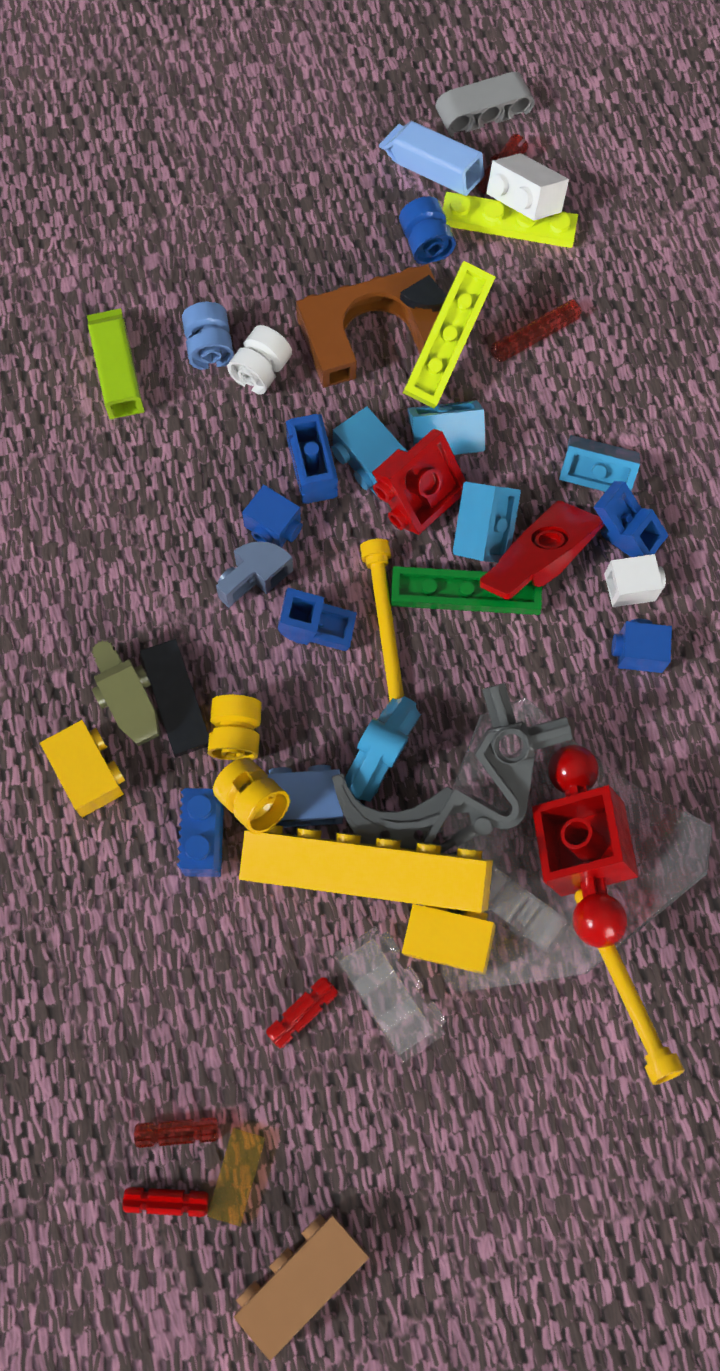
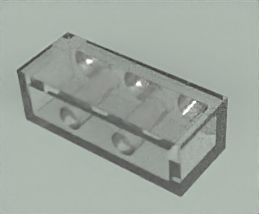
[334,926,446,1064]

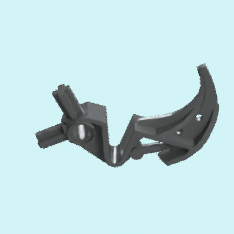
[332,683,573,855]

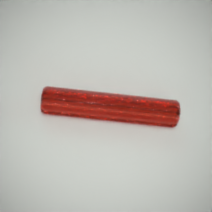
[490,300,582,362]

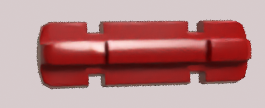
[266,977,338,1048]
[122,1187,209,1217]

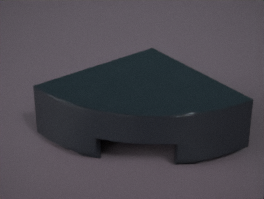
[400,275,447,312]

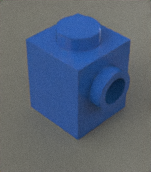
[242,484,303,548]
[611,619,672,673]

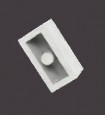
[486,153,569,221]

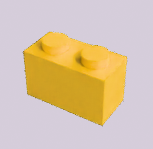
[40,720,125,818]
[402,904,496,975]

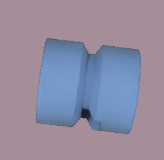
[182,301,234,370]

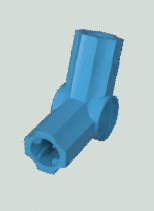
[345,696,421,802]

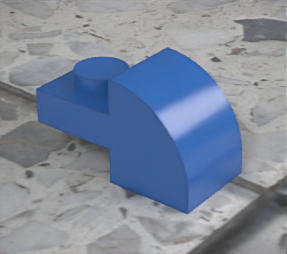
[594,481,669,557]
[278,587,357,651]

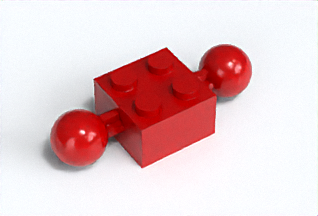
[532,745,639,948]

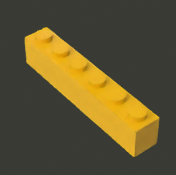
[239,825,493,913]

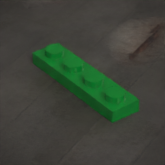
[391,566,542,615]

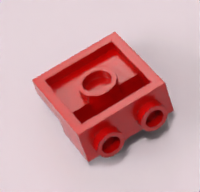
[372,429,466,535]

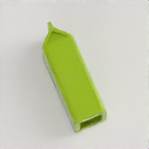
[87,308,145,419]

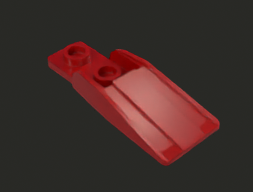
[480,501,604,599]

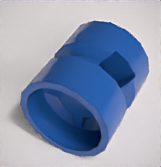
[399,196,456,265]

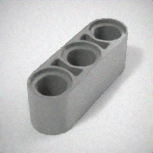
[435,71,535,137]

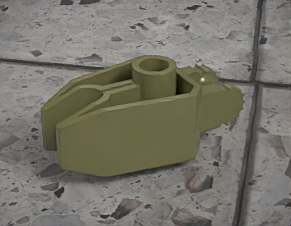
[91,640,160,746]

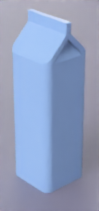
[379,121,484,196]

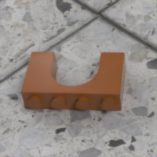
[296,264,440,388]

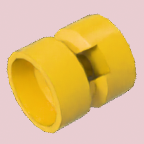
[208,694,262,760]
[213,757,290,834]

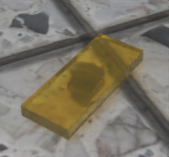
[207,1128,266,1226]

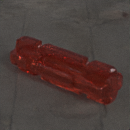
[134,1117,219,1148]

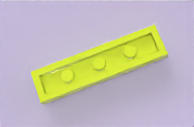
[443,192,578,248]
[402,261,495,408]

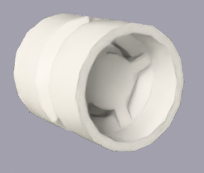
[227,325,292,395]

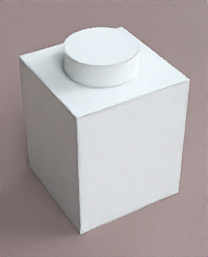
[604,554,666,607]

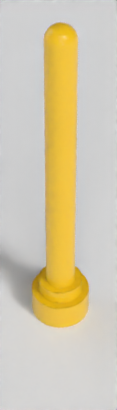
[360,539,404,701]
[574,889,685,1085]

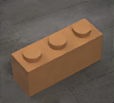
[233,1213,369,1361]

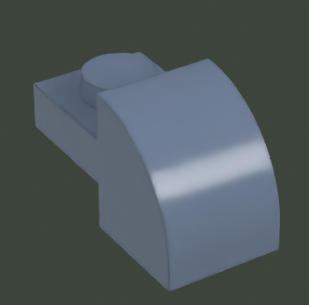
[216,541,293,608]

